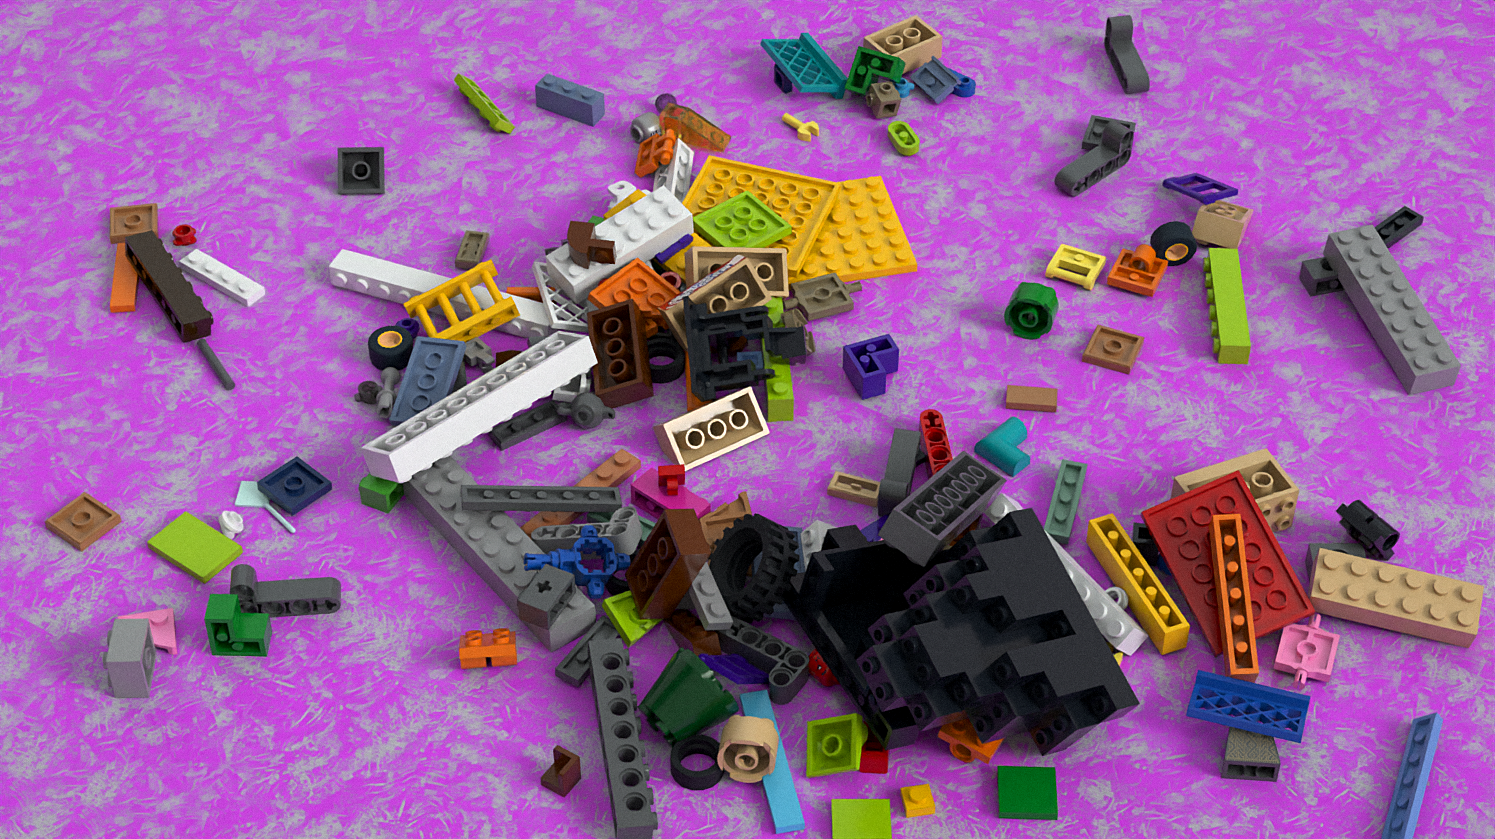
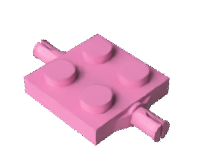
[1273,613,1340,690]

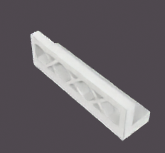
[653,138,694,203]

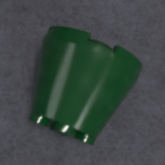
[637,647,739,748]

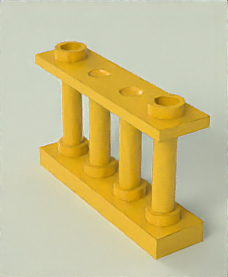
[403,259,520,343]

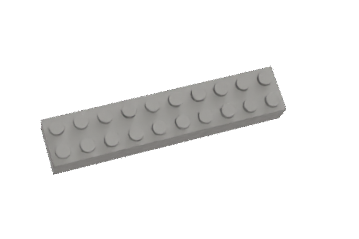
[403,456,596,653]

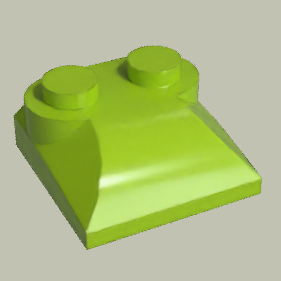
[806,713,868,778]

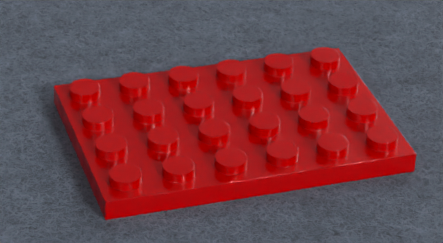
[1140,470,1315,658]

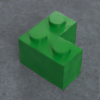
[845,46,906,97]
[204,594,272,657]

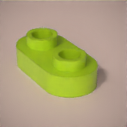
[887,121,920,156]

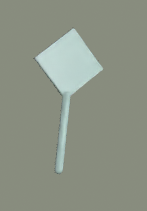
[235,481,296,533]

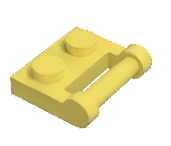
[1045,243,1106,291]

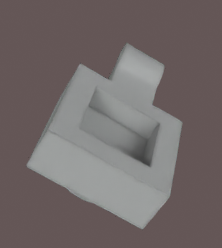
[463,337,495,374]

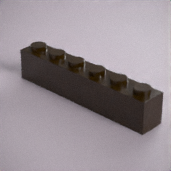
[125,230,214,343]

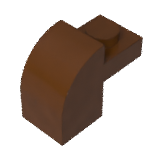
[567,221,617,269]

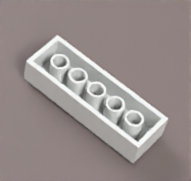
[545,185,694,304]

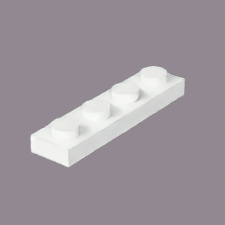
[179,249,265,307]

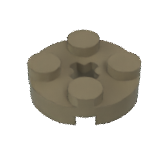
[781,308,816,357]

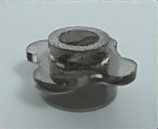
[354,381,383,405]

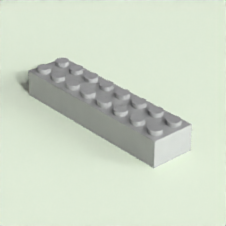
[1323,224,1461,395]

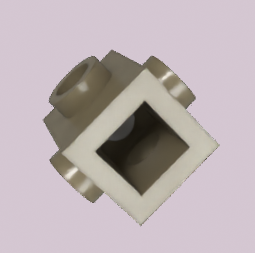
[866,81,902,118]

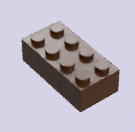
[587,299,654,409]
[625,509,711,620]

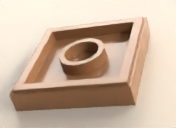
[110,203,159,244]
[1082,324,1145,374]
[45,492,122,552]

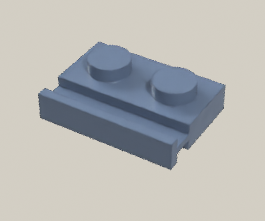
[910,56,961,104]

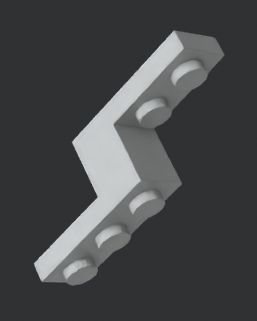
[676,562,733,631]

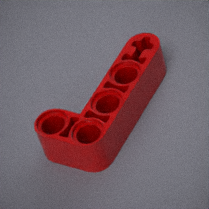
[919,409,953,480]

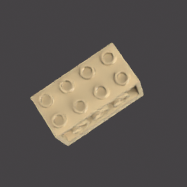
[1171,448,1299,532]

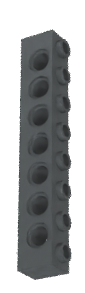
[587,638,658,839]

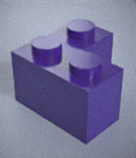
[842,334,899,400]

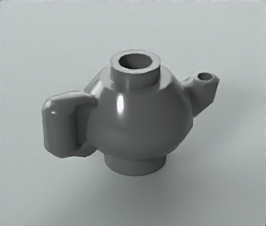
[556,392,615,429]

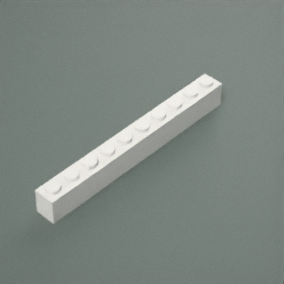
[329,249,561,338]

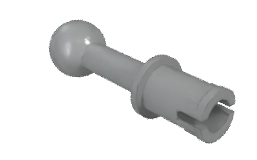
[376,367,401,419]

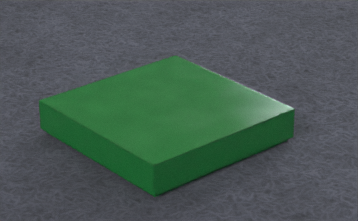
[997,766,1058,820]

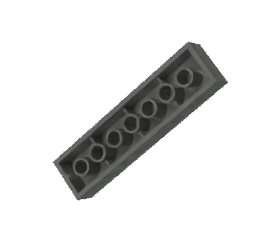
[878,451,1007,567]

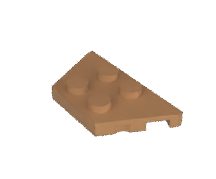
[699,491,753,577]

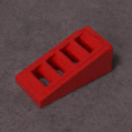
[859,721,890,774]

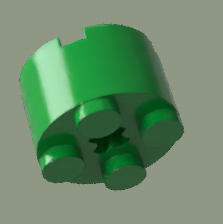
[1004,282,1059,340]

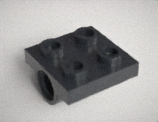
[1336,500,1400,561]

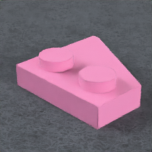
[118,608,178,655]

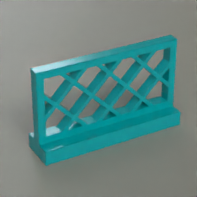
[760,33,848,99]

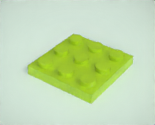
[693,190,792,248]

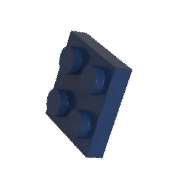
[257,456,332,516]

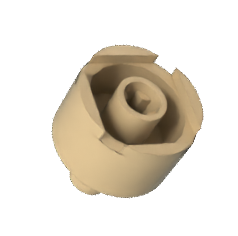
[717,715,779,783]

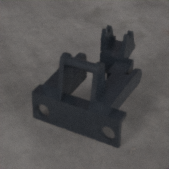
[683,296,807,402]

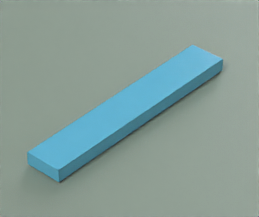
[739,690,805,834]

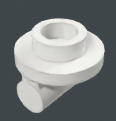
[218,511,244,540]

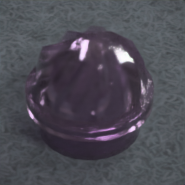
[655,93,678,116]

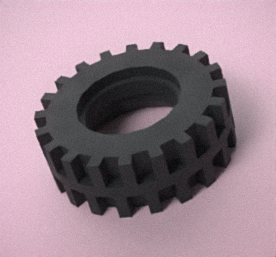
[708,513,800,623]

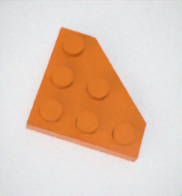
[587,257,681,319]

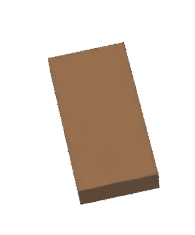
[1006,385,1058,412]

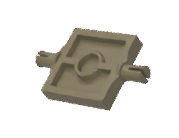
[782,272,862,321]

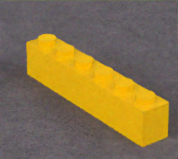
[1086,513,1190,655]

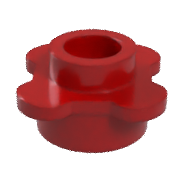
[172,224,197,246]

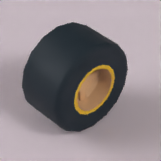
[1150,221,1197,266]
[368,326,413,371]

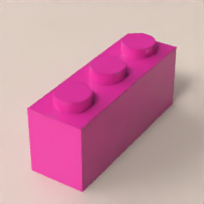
[631,467,711,520]

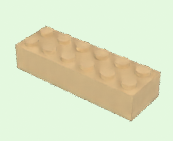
[1307,548,1484,648]

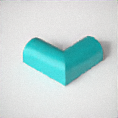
[974,417,1030,477]

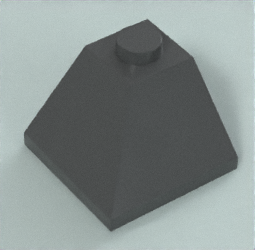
[337,147,385,194]

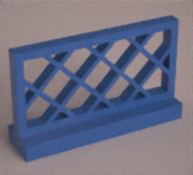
[1186,670,1311,743]

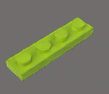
[454,73,515,134]

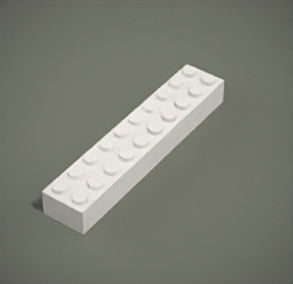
[361,331,598,483]

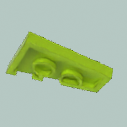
[601,591,664,648]

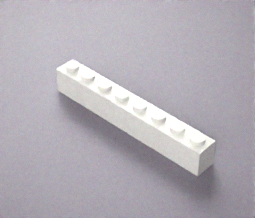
[984,493,1149,656]

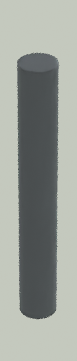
[197,339,235,390]

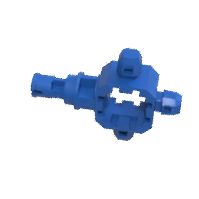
[523,525,631,599]

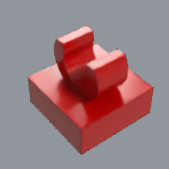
[658,464,685,496]

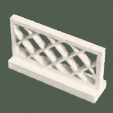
[532,261,598,333]

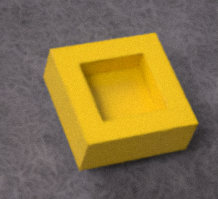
[900,784,935,818]

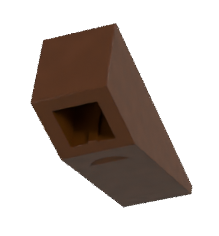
[663,609,722,656]

